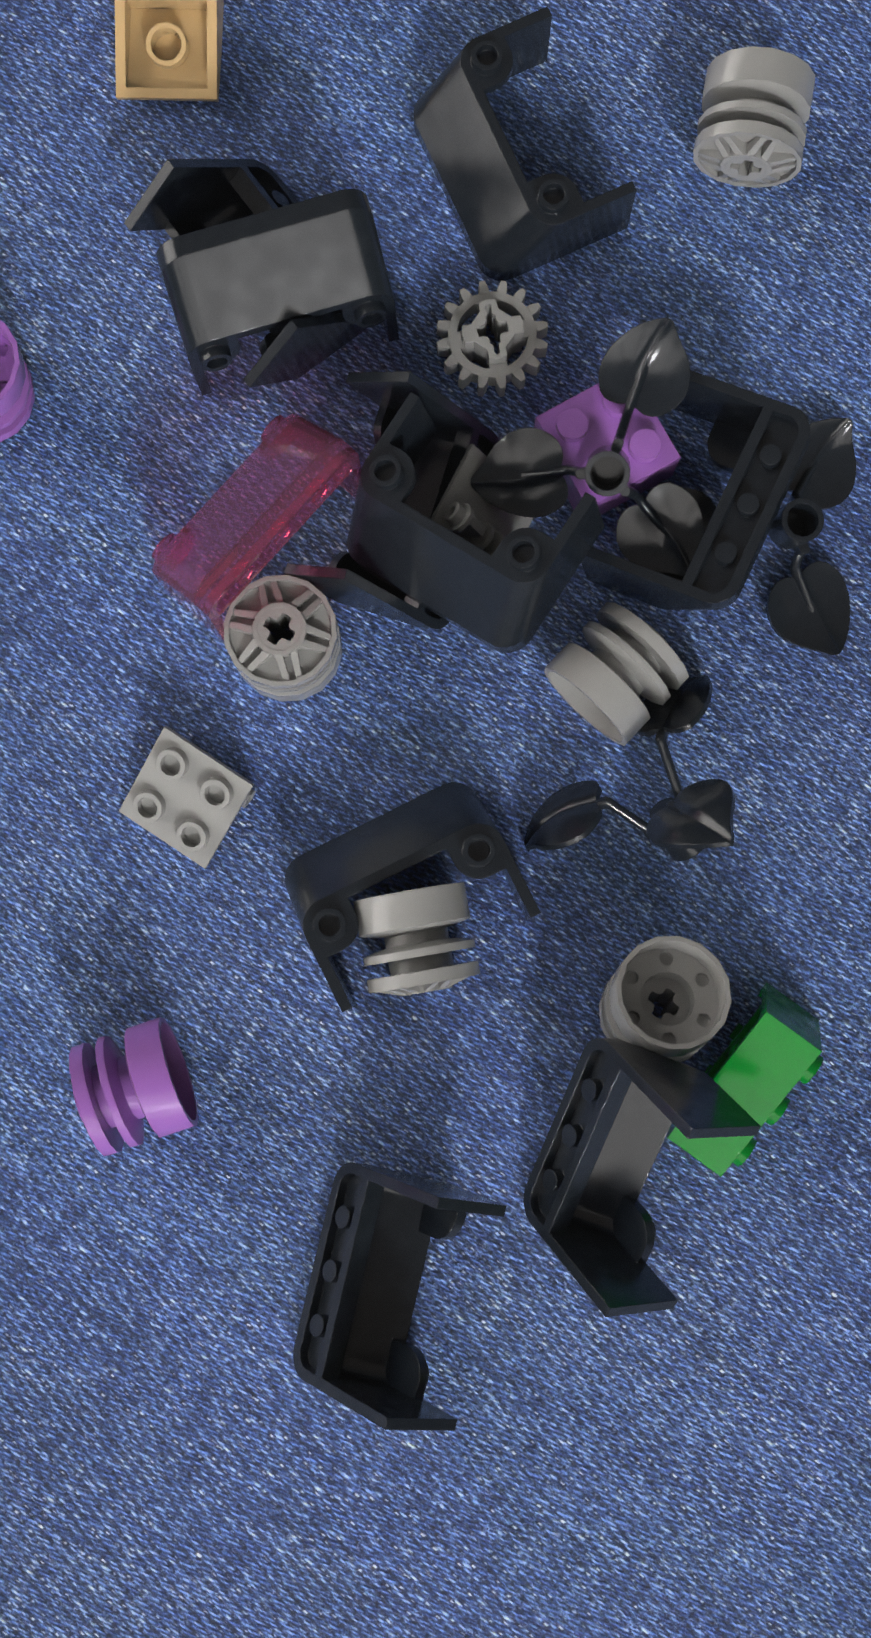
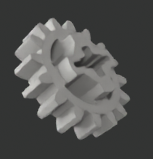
[437,280,548,397]

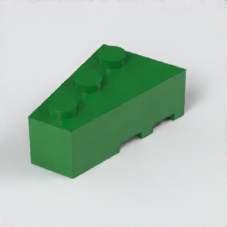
[667,982,824,1177]

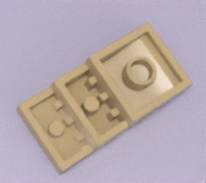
[115,0,224,102]

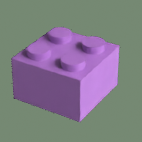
[534,383,681,515]

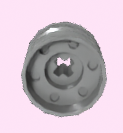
[693,46,816,188]
[223,574,342,702]
[544,602,689,746]
[353,882,480,996]
[599,936,732,1063]

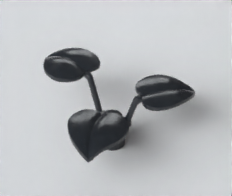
[471,318,704,577]
[685,418,856,656]
[524,674,735,861]

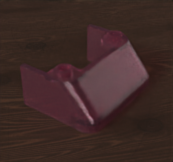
[152,413,361,642]

